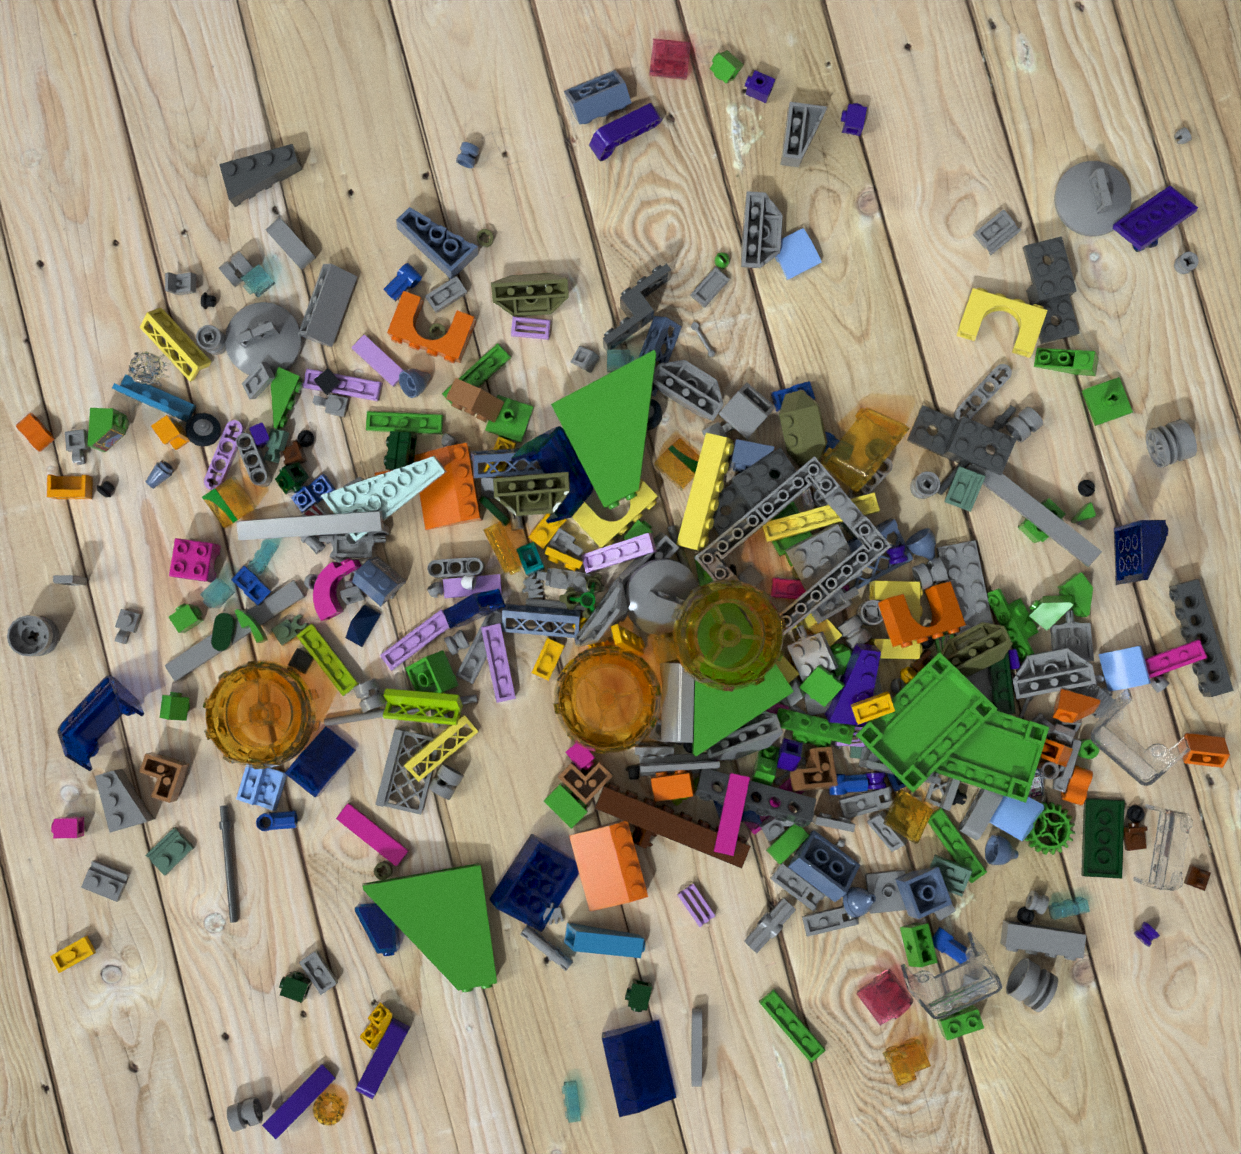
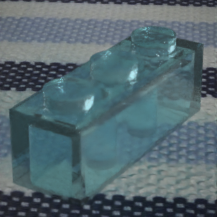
[247,539,279,576]
[1048,897,1090,920]
[562,1080,581,1123]

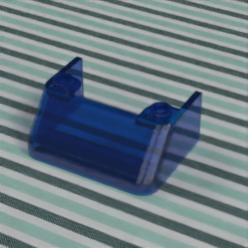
[511,426,593,524]
[57,675,144,771]

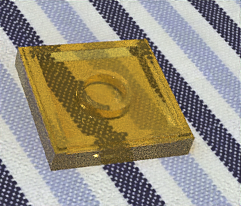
[883,789,933,844]

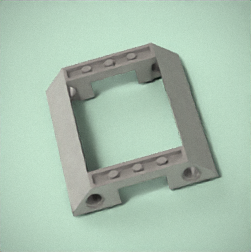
[694,456,892,647]

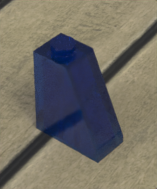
[443,589,506,629]
[355,903,400,956]

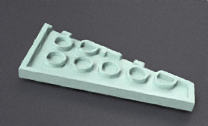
[321,456,447,542]

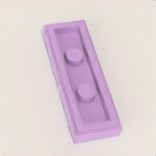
[351,335,404,387]
[443,574,502,599]

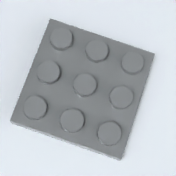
[785,523,863,591]

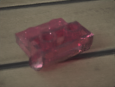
[649,38,691,80]
[856,968,913,1026]

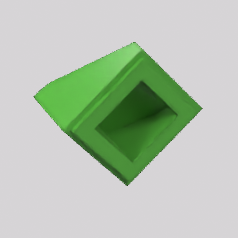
[1071,502,1096,523]

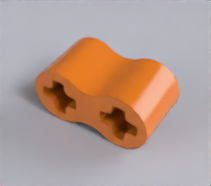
[16,412,55,452]
[1061,765,1093,806]

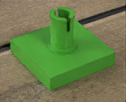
[1082,377,1133,426]
[485,395,534,443]

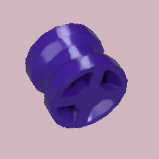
[886,544,908,564]
[866,772,886,789]
[1134,922,1160,947]

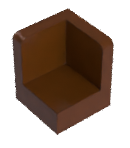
[282,440,307,465]
[909,649,934,673]

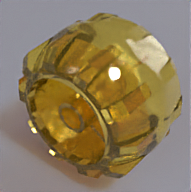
[669,579,786,692]
[553,645,662,754]
[203,660,321,770]

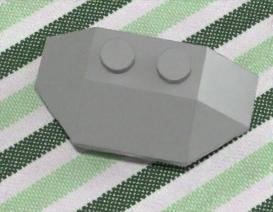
[741,191,783,268]
[653,360,724,421]
[574,577,628,647]
[1012,648,1096,699]
[706,711,783,760]

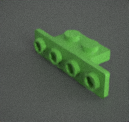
[987,588,1038,662]
[777,708,855,748]

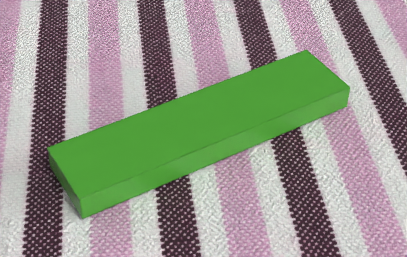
[442,343,511,404]
[366,411,443,434]
[925,808,987,883]
[759,988,826,1063]

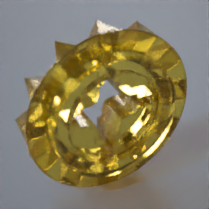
[313,1092,345,1126]

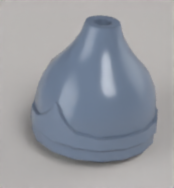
[399,368,431,398]
[906,528,936,560]
[985,835,1019,865]
[843,887,876,917]

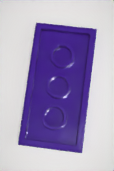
[1113,186,1198,251]

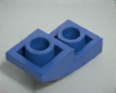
[291,474,336,513]

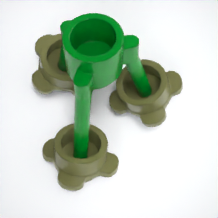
[559,573,605,619]

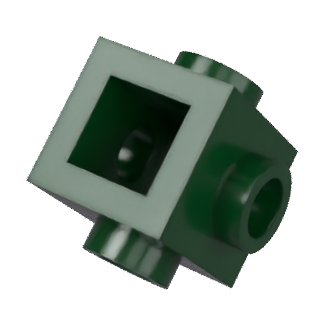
[275,462,309,494]

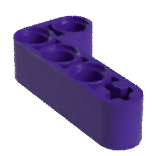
[589,103,663,161]
[355,1018,410,1100]

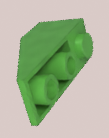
[1034,348,1099,376]
[271,367,303,430]

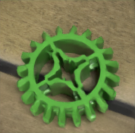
[1024,802,1075,855]

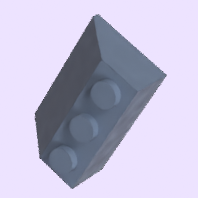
[564,70,631,125]
[788,830,860,902]

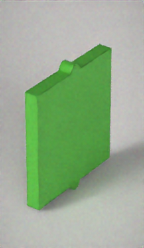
[799,665,845,707]

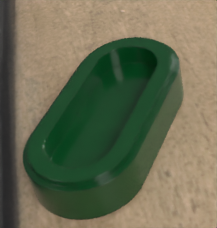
[478,496,510,526]
[211,613,235,651]

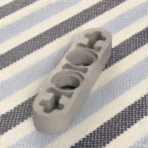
[954,364,1012,420]
[691,1008,702,1087]

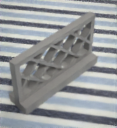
[375,728,437,815]
[639,753,720,776]

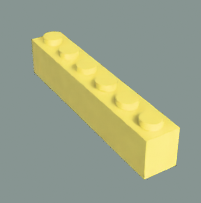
[676,433,734,551]

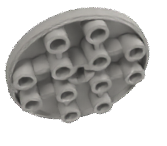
[1054,161,1131,236]
[225,302,302,376]
[625,558,699,635]

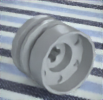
[1146,419,1197,468]
[7,615,60,656]
[1006,958,1058,1012]

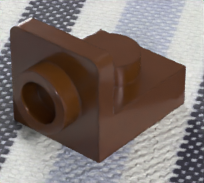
[1124,822,1148,851]

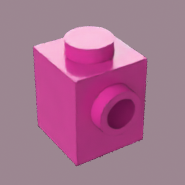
[565,740,595,771]
[51,816,84,839]

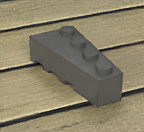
[219,144,302,207]

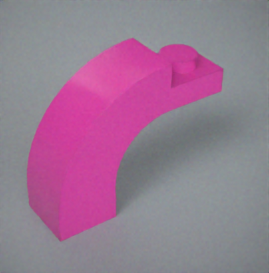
[313,558,362,621]

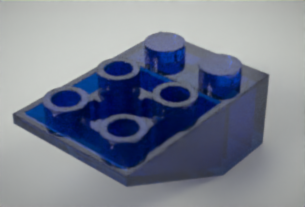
[285,726,356,798]

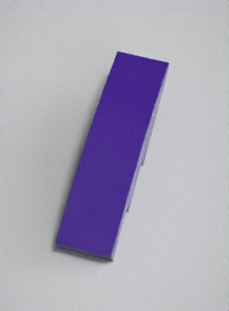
[262,1064,336,1140]

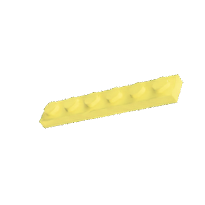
[763,493,880,543]

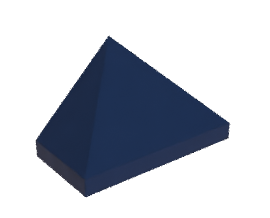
[345,605,381,647]

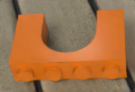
[387,291,476,364]
[878,581,966,648]

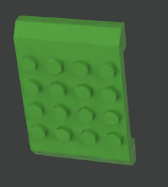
[855,652,998,793]
[934,710,1049,803]

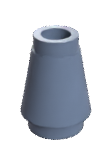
[145,460,174,489]

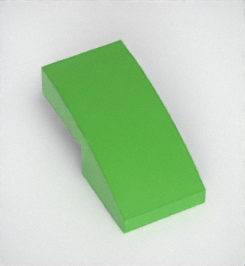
[234,609,268,643]
[766,824,809,864]

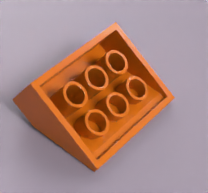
[414,443,482,530]
[569,820,648,911]

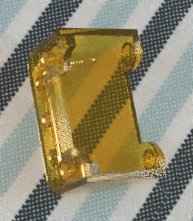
[821,407,910,493]

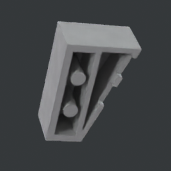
[780,102,827,167]
[95,769,155,833]

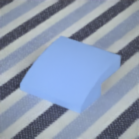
[775,228,822,280]
[1098,645,1151,691]
[236,762,287,810]
[989,796,1044,841]

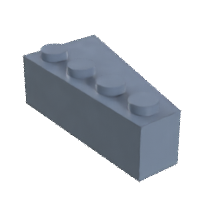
[396,207,478,279]

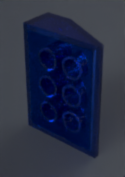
[1114,520,1169,585]
[489,833,579,932]
[602,1019,676,1117]

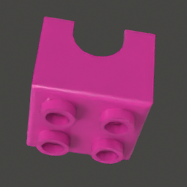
[169,538,221,583]

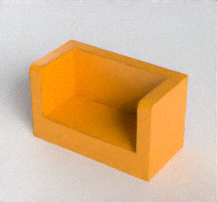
[151,415,190,450]
[47,474,93,500]

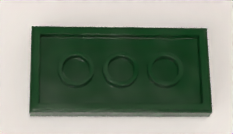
[1081,798,1125,879]

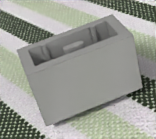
[719,383,776,439]

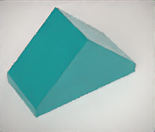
[516,542,545,576]

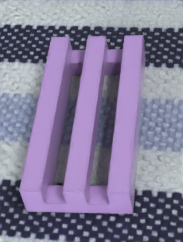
[511,316,551,340]
[677,883,715,927]

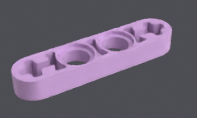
[204,420,245,491]

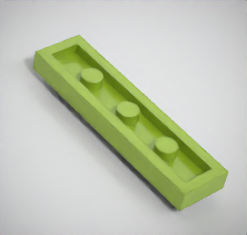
[296,624,359,696]

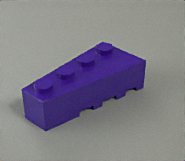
[825,643,881,726]

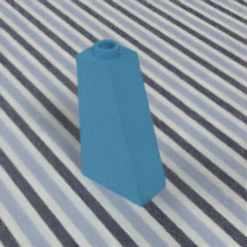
[564,923,645,958]

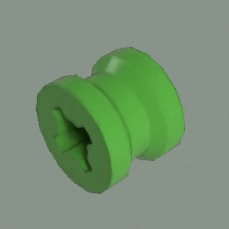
[1078,739,1099,759]

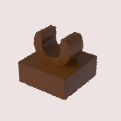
[632,826,657,849]
[1184,865,1211,891]

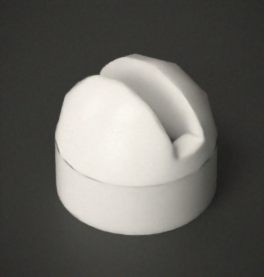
[461,575,476,590]

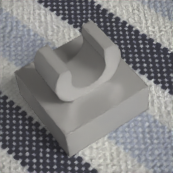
[340,580,365,605]

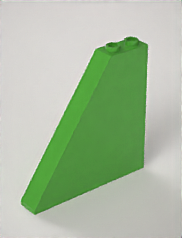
[551,350,657,510]
[692,593,794,757]
[362,863,497,992]

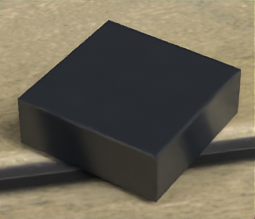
[314,368,341,395]
[288,648,314,674]

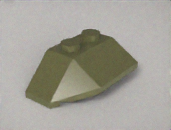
[491,273,569,317]
[779,390,827,468]
[493,472,570,516]
[941,622,1013,677]

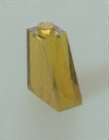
[483,521,523,575]

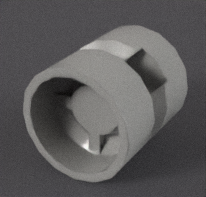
[219,251,256,287]
[196,325,226,355]
[1006,406,1043,443]
[910,471,940,499]
[912,557,948,590]
[856,600,883,626]
[836,614,872,650]
[353,678,386,713]
[428,764,464,800]
[227,1097,263,1132]

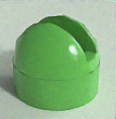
[714,252,730,269]

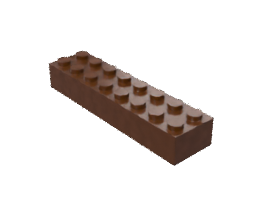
[595,782,751,868]

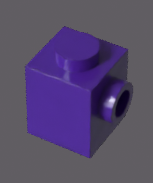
[745,70,775,103]
[840,103,867,136]
[777,738,803,772]

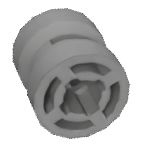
[444,630,470,655]

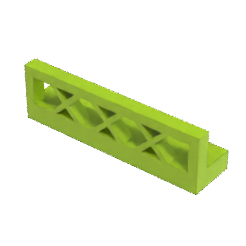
[382,689,463,725]

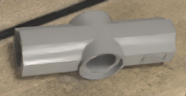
[744,898,796,953]

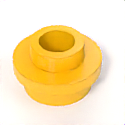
[900,666,918,684]

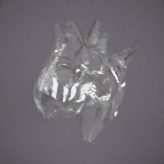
[129,351,171,387]

